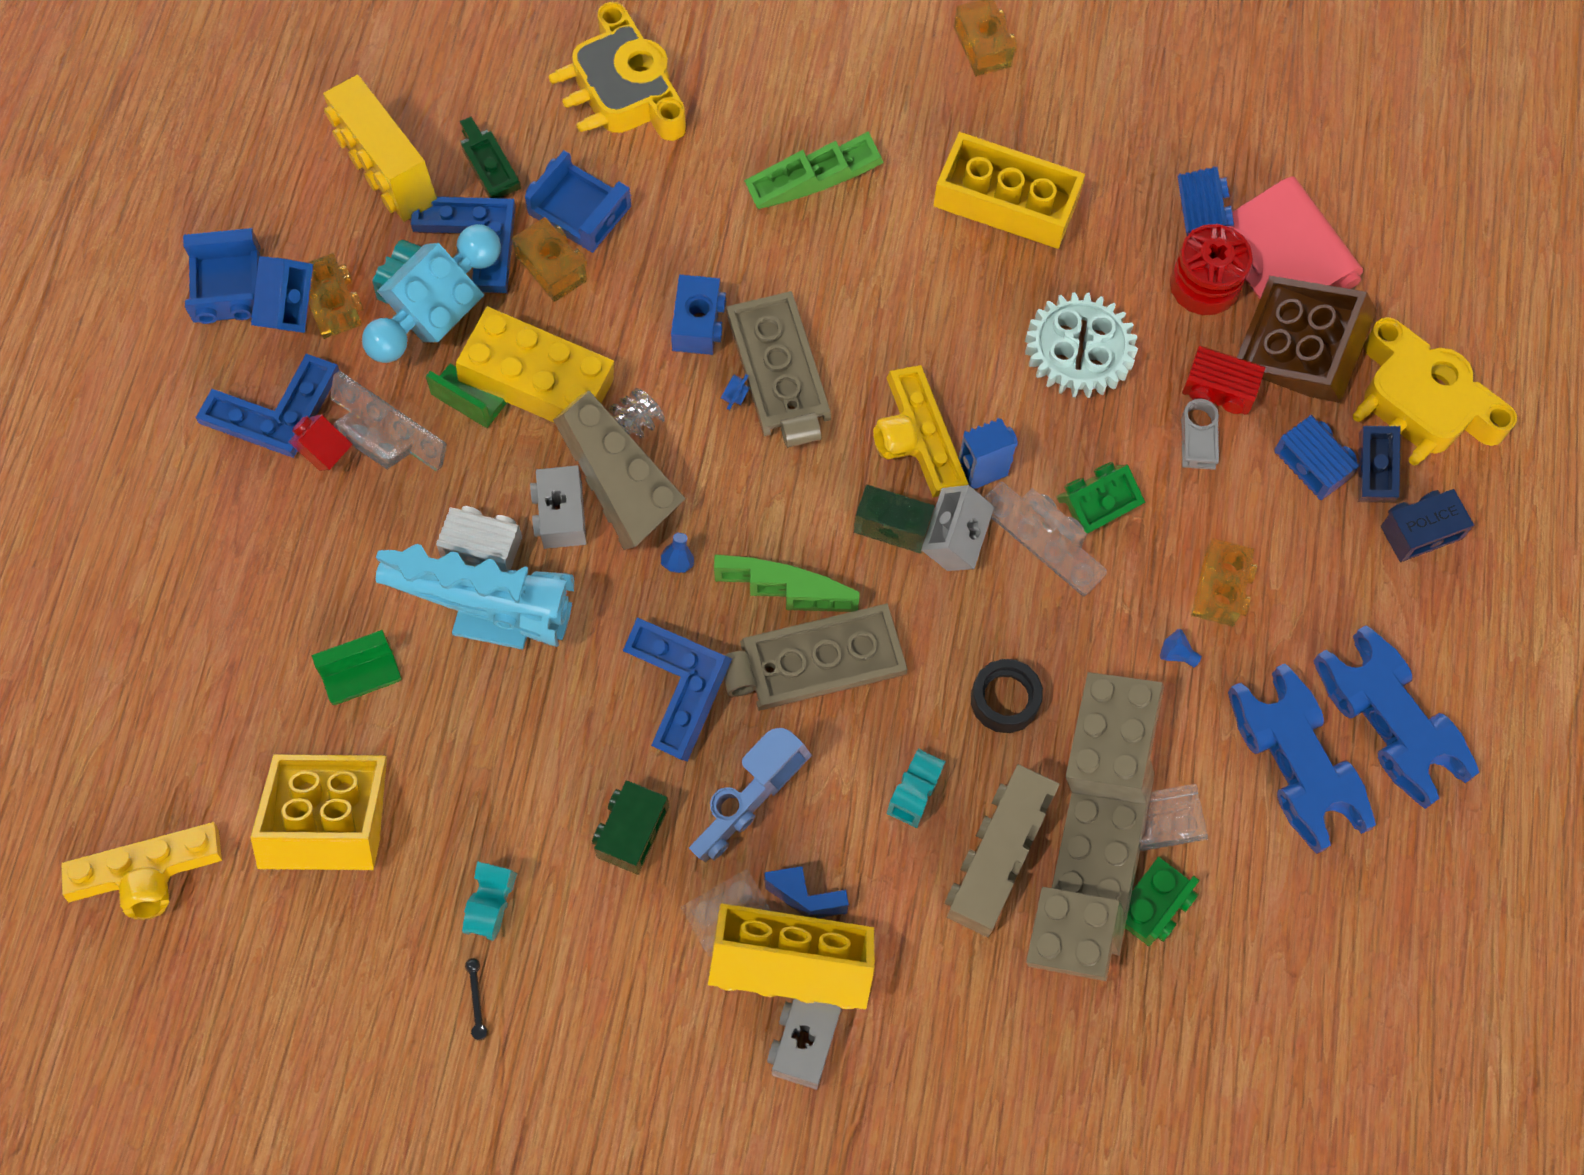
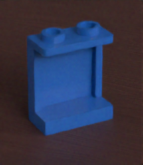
[525,150,632,253]
[183,228,260,324]

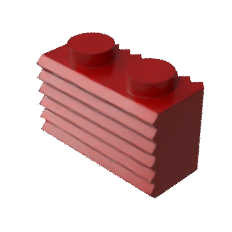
[1182,345,1266,415]

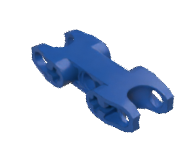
[1313,625,1480,809]
[1228,664,1376,854]

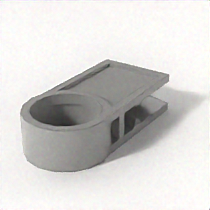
[1181,399,1219,470]

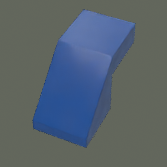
[764,866,849,918]

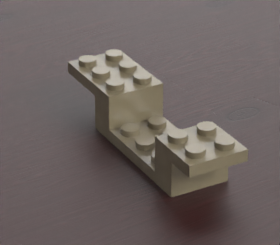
[1026,672,1164,981]

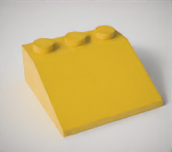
[250,754,387,870]

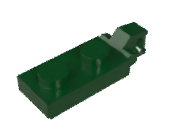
[460,116,521,198]

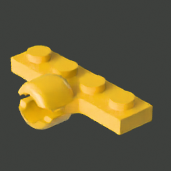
[873,365,969,498]
[61,822,222,920]

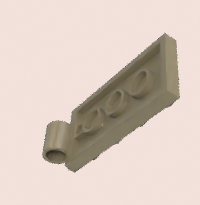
[726,291,831,448]
[724,603,908,711]

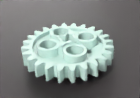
[1025,292,1138,398]

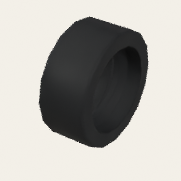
[971,659,1043,733]

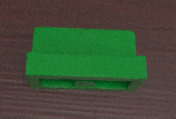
[425,363,507,428]
[311,630,402,705]

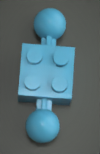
[362,224,501,363]

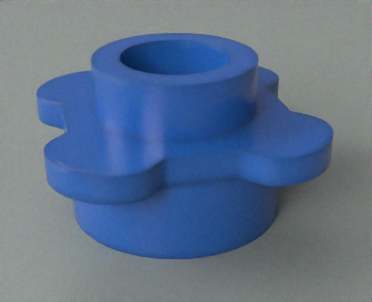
[720,374,750,411]

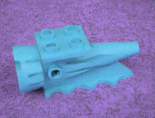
[376,544,574,650]

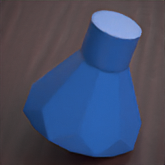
[661,532,694,573]
[1159,629,1202,668]

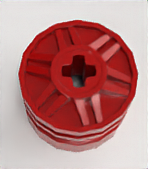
[1170,224,1253,315]

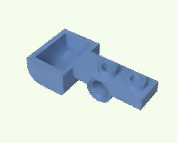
[689,728,812,863]

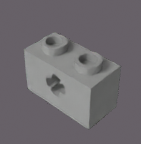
[530,465,587,549]
[921,485,994,571]
[767,998,841,1090]

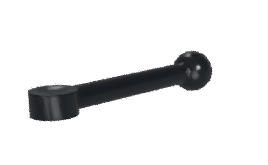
[465,958,488,1041]

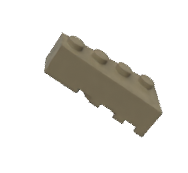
[553,391,685,550]
[944,764,1060,938]

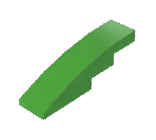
[744,131,884,209]
[714,554,860,612]

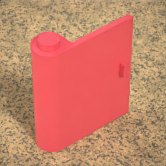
[1230,176,1363,299]

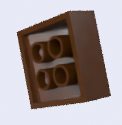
[1237,276,1376,403]

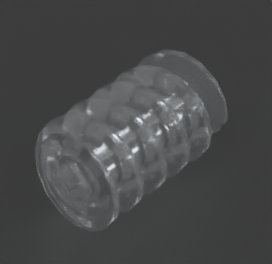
[608,388,665,438]

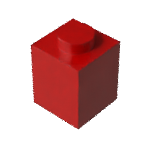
[289,415,353,471]

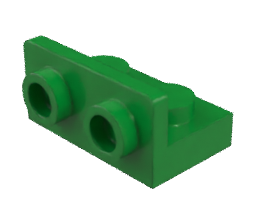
[1056,462,1146,534]
[1125,856,1200,947]

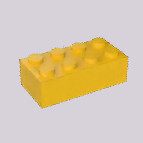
[323,74,437,222]
[933,132,1086,249]
[456,306,614,423]
[708,903,874,1010]

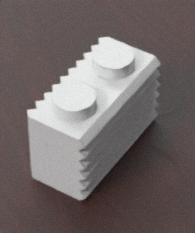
[436,506,522,572]

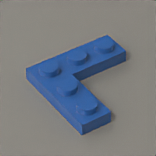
[411,197,516,293]
[195,354,340,458]
[623,617,732,762]

